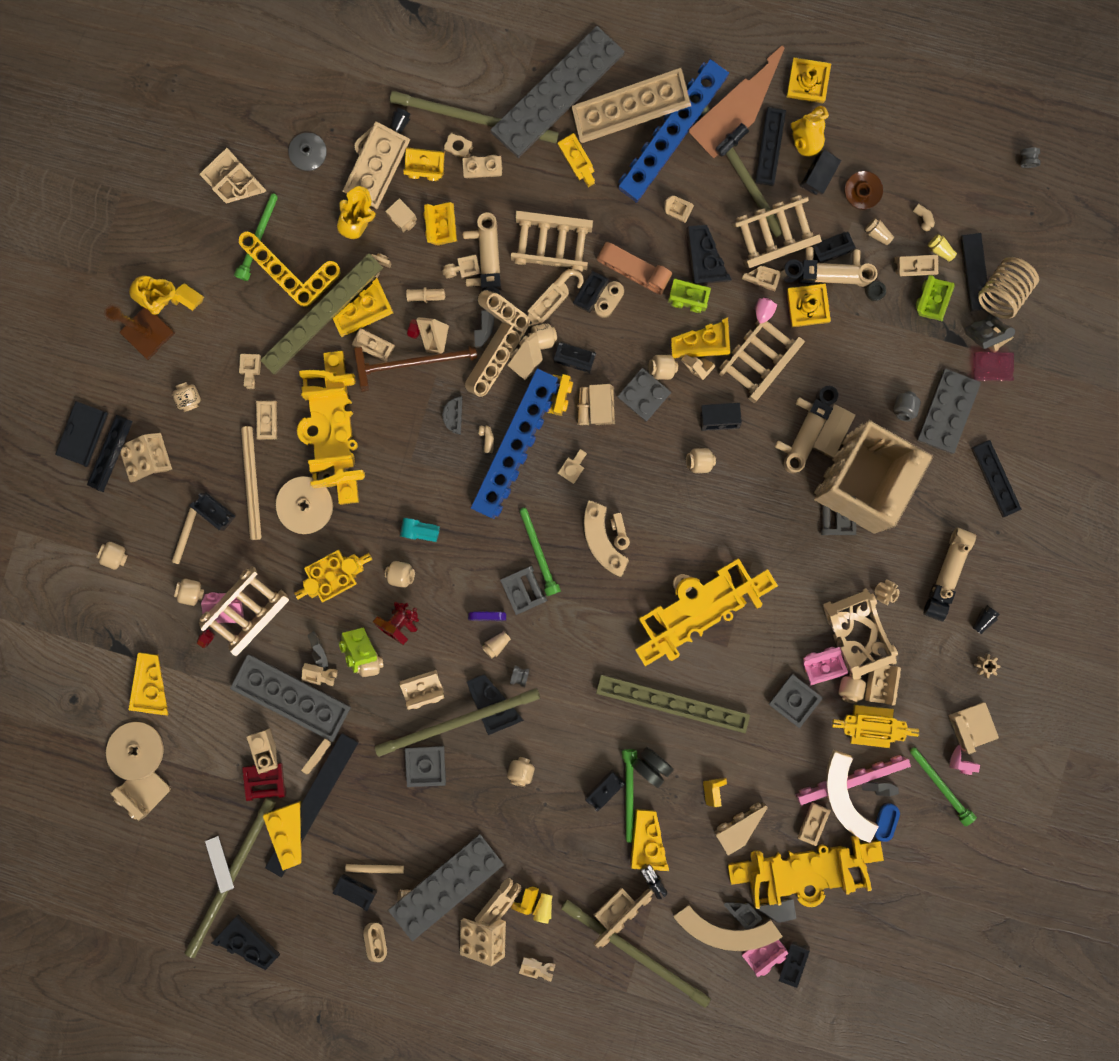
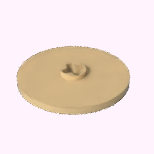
[276,477,333,534]
[106,722,164,780]

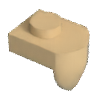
[664,196,694,223]

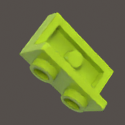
[916,275,955,321]
[668,279,711,313]
[339,627,377,673]

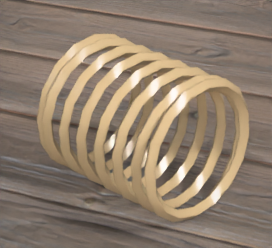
[978,257,1039,319]

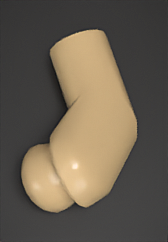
[913,203,935,231]
[478,425,494,453]

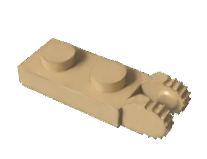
[474,878,522,926]

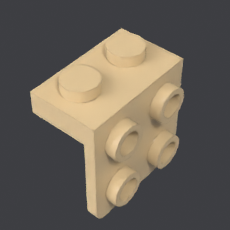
[111,772,171,821]

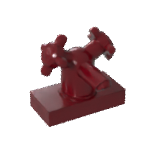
[373,602,419,645]

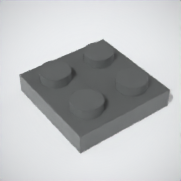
[617,368,671,422]
[768,674,823,728]
[405,746,446,787]

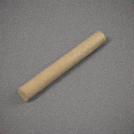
[172,508,197,564]
[345,864,404,874]

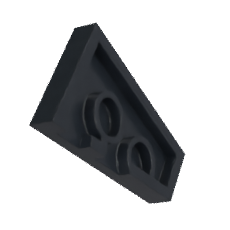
[687,225,732,284]
[466,674,524,735]
[211,914,280,970]

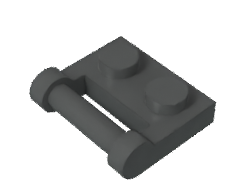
[965,314,1015,349]
[821,496,856,535]
[500,566,548,615]

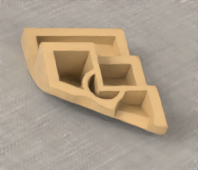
[199,148,267,203]

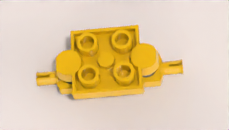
[294,550,373,603]
[832,705,919,748]

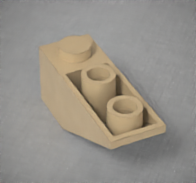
[714,802,767,855]

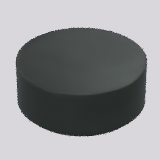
[866,281,886,301]

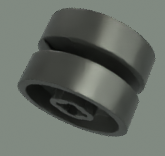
[631,747,674,788]

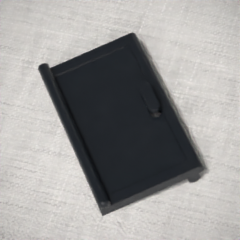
[55,401,109,467]

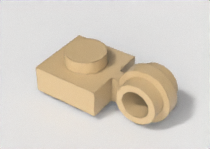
[442,255,480,279]
[610,513,630,550]

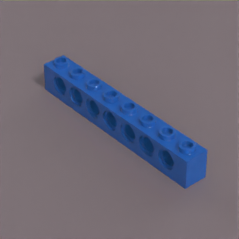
[618,59,729,203]
[471,369,560,519]

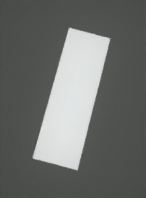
[205,836,234,893]

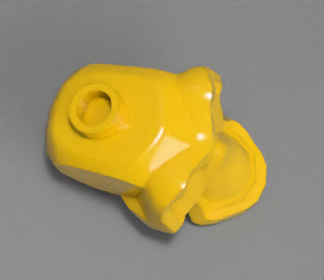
[791,106,829,156]
[337,186,376,239]
[129,276,176,315]

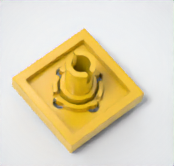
[786,58,831,103]
[787,284,831,327]

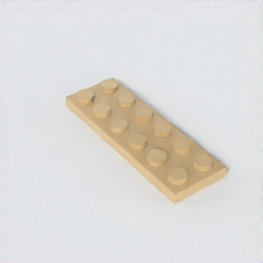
[572,68,691,143]

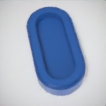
[874,803,900,842]

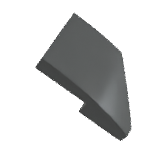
[474,310,494,347]
[307,631,328,671]
[862,782,899,796]
[757,898,797,923]
[724,902,763,930]

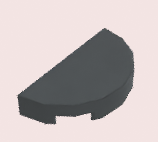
[442,396,463,435]

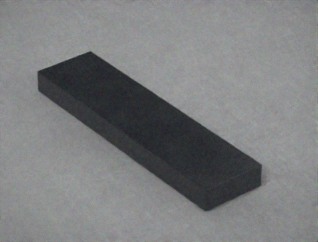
[755,107,786,186]
[961,233,991,312]
[87,414,133,492]
[971,440,1022,518]

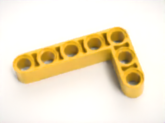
[239,232,341,307]

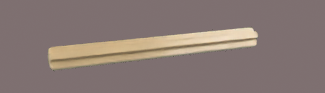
[241,426,261,540]

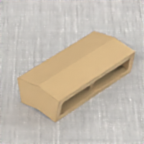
[813,404,855,458]

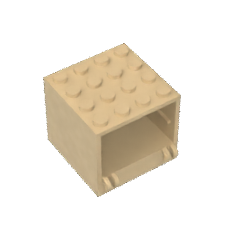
[814,421,933,534]

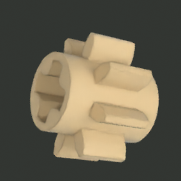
[875,580,899,605]
[974,654,1001,678]

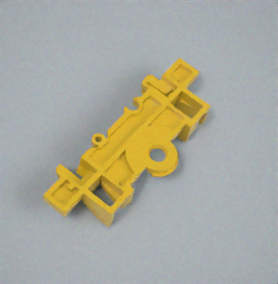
[297,351,365,505]
[635,559,778,666]
[727,836,884,909]

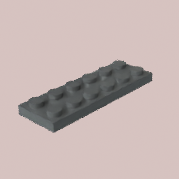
[230,654,351,742]
[388,834,504,942]

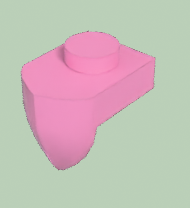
[754,298,777,324]
[949,745,980,775]

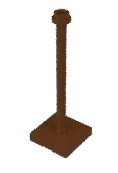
[105,305,175,360]
[354,346,477,392]

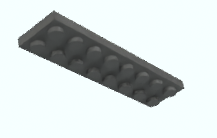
[491,26,625,158]

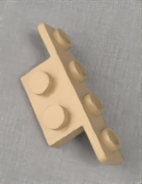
[593,888,654,948]

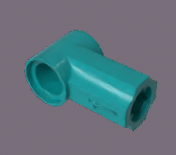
[400,518,440,542]

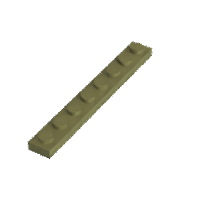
[260,253,383,374]
[596,675,750,734]

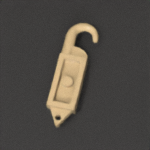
[527,269,584,327]

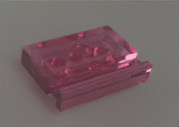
[973,352,1014,381]

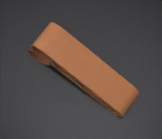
[596,242,672,295]

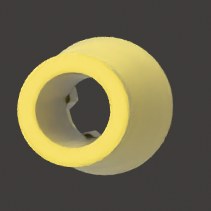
[928,234,957,262]
[533,893,552,924]

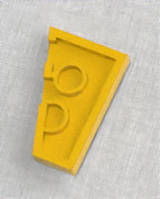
[333,278,393,337]
[671,318,730,358]
[129,652,169,716]
[263,801,302,870]
[630,809,669,871]

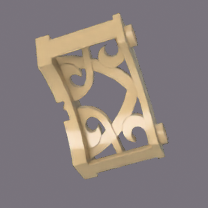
[584,501,628,577]
[823,588,898,680]

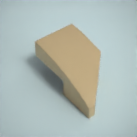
[742,266,781,291]

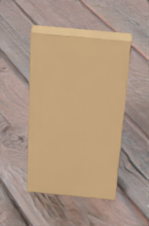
[342,121,410,209]

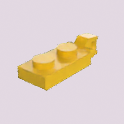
[557,133,595,187]

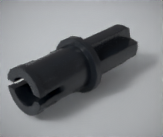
[715,123,749,157]
[641,864,667,899]

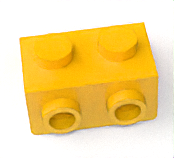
[403,148,445,181]
[424,202,457,245]
[545,374,573,416]

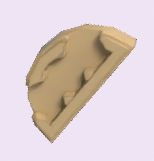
[301,739,330,774]

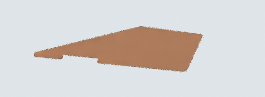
[689,46,784,158]

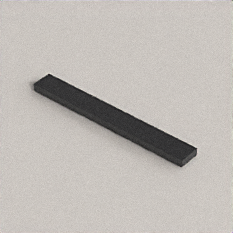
[265,733,359,878]

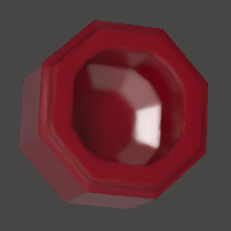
[407,319,420,339]
[197,629,215,648]

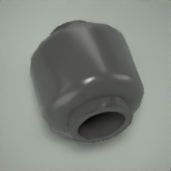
[893,391,921,421]

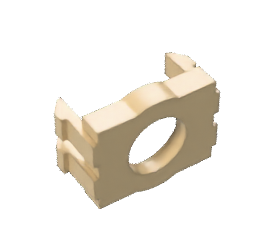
[444,133,473,158]

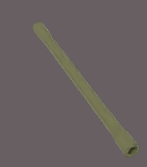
[390,91,559,144]
[690,95,783,238]
[375,688,540,757]
[185,797,276,958]
[561,900,711,1008]

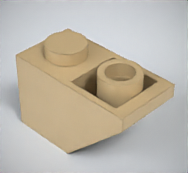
[508,332,543,380]
[247,728,278,774]

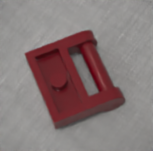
[242,762,286,801]

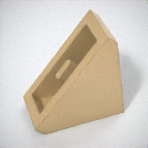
[416,317,449,354]

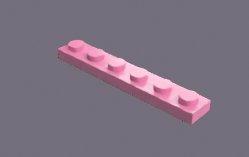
[795,755,911,805]

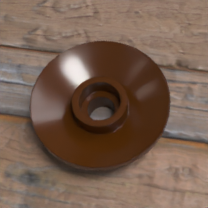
[845,171,883,210]

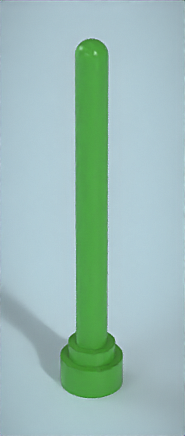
[234,194,278,281]
[520,507,561,596]
[910,747,977,826]
[622,749,637,843]

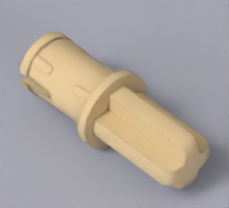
[406,287,445,303]
[577,387,590,425]

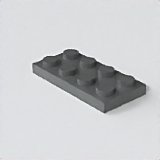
[916,369,981,454]

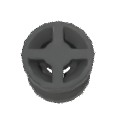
[1020,147,1041,168]
[510,665,530,688]

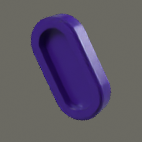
[468,612,506,621]

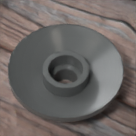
[288,133,327,171]

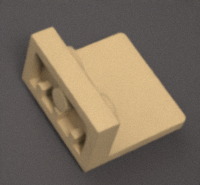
[120,433,172,482]
[948,702,999,754]
[460,918,506,966]

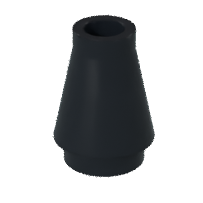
[390,107,411,134]
[972,605,1000,634]

